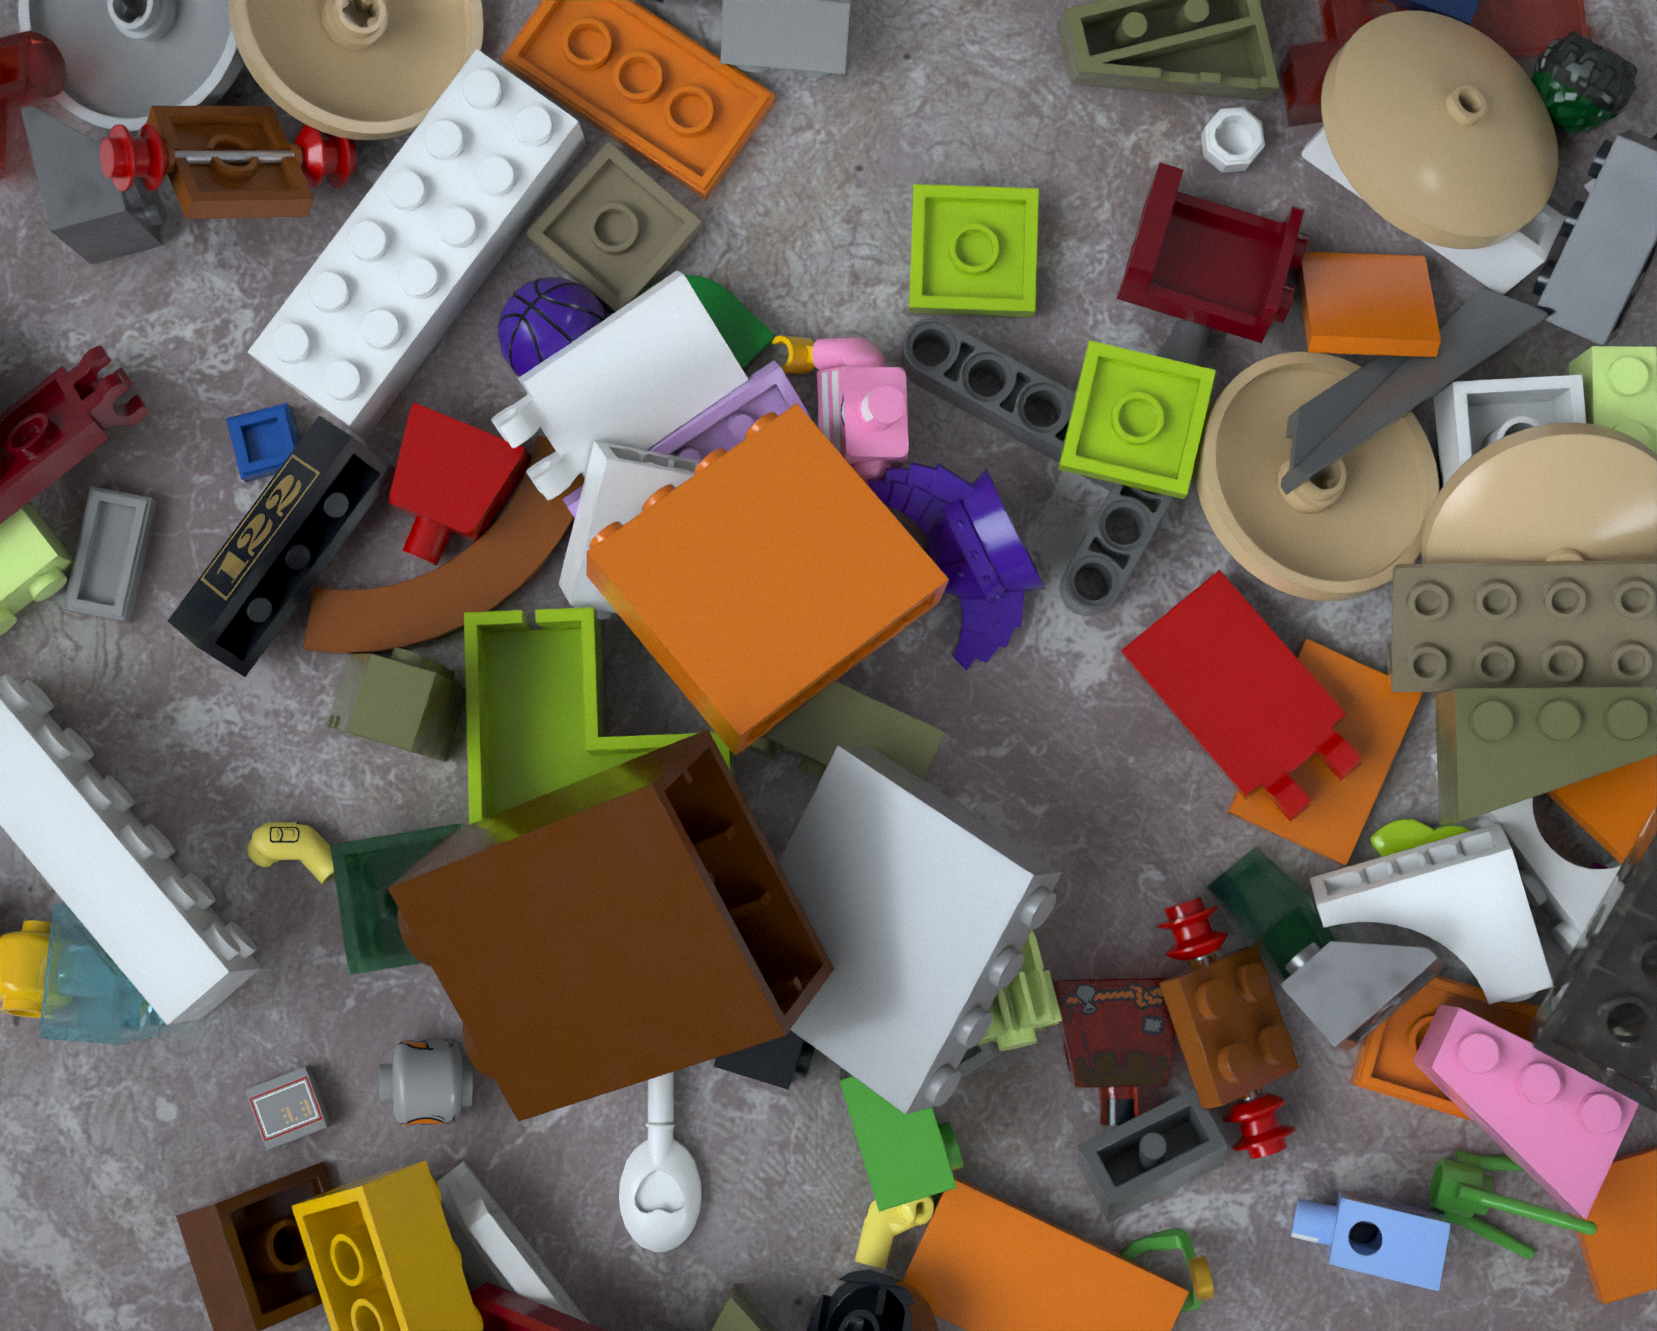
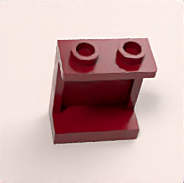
[1116,162,1309,343]

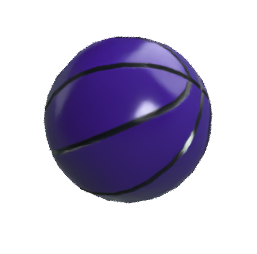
[498,277,607,377]

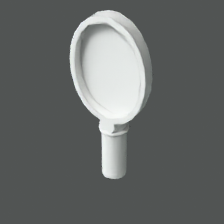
[619,1072,702,1252]

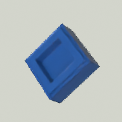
[226,403,300,482]

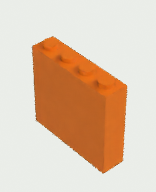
[586,403,949,756]

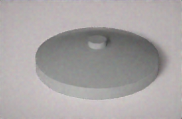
[18,0,244,134]

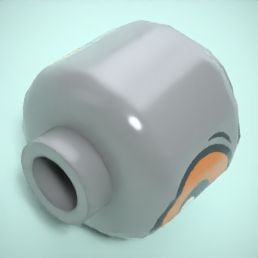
[379,1039,473,1126]

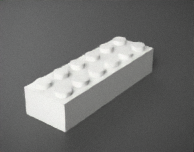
[248,49,587,440]
[0,674,262,1025]

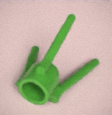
[1429,1150,1597,1259]

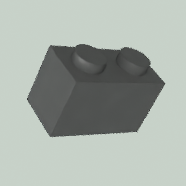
[1078,1088,1228,1223]

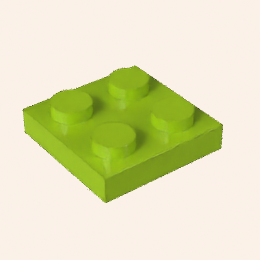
[908,184,1039,318]
[1058,340,1216,499]

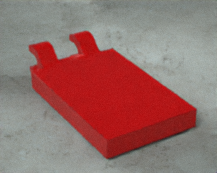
[1121,570,1362,822]

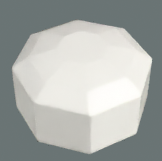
[1201,107,1265,173]

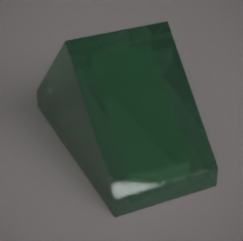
[1206,847,1335,982]

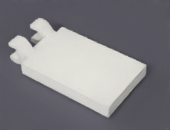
[491,271,749,501]

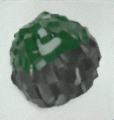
[1531,30,1637,135]

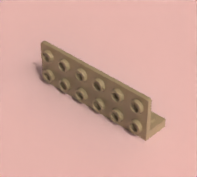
[1385,560,1657,692]

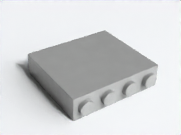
[778,745,1063,1115]

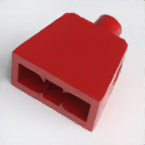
[389,402,532,566]

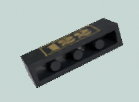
[168,415,395,677]

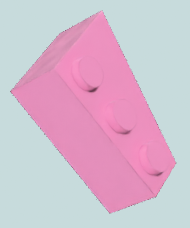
[1413,1004,1642,1220]

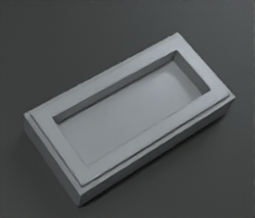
[63,486,158,623]

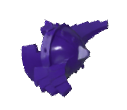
[868,462,1045,671]

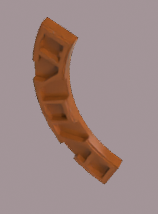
[302,436,584,655]

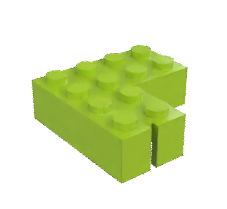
[464,607,734,825]

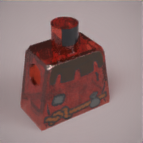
[1052,978,1176,1126]

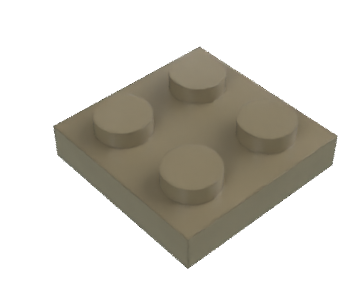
[525,141,703,313]

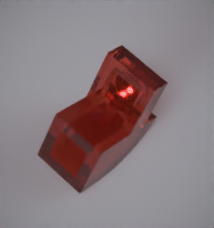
[1279,0,1371,127]

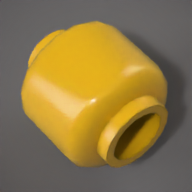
[0,920,82,1019]

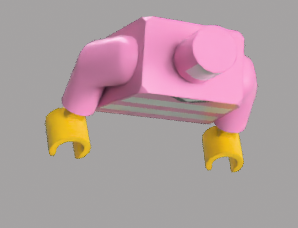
[772,335,909,486]

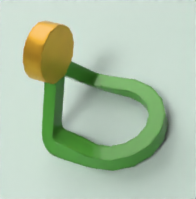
[1120,1228,1214,1312]

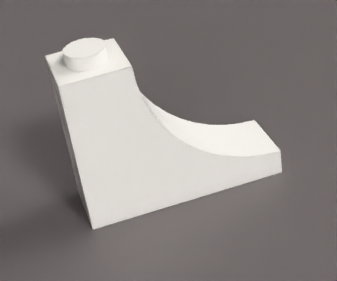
[559,440,701,619]
[1310,823,1554,1005]

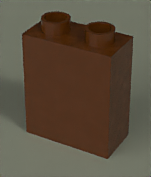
[388,729,834,1122]

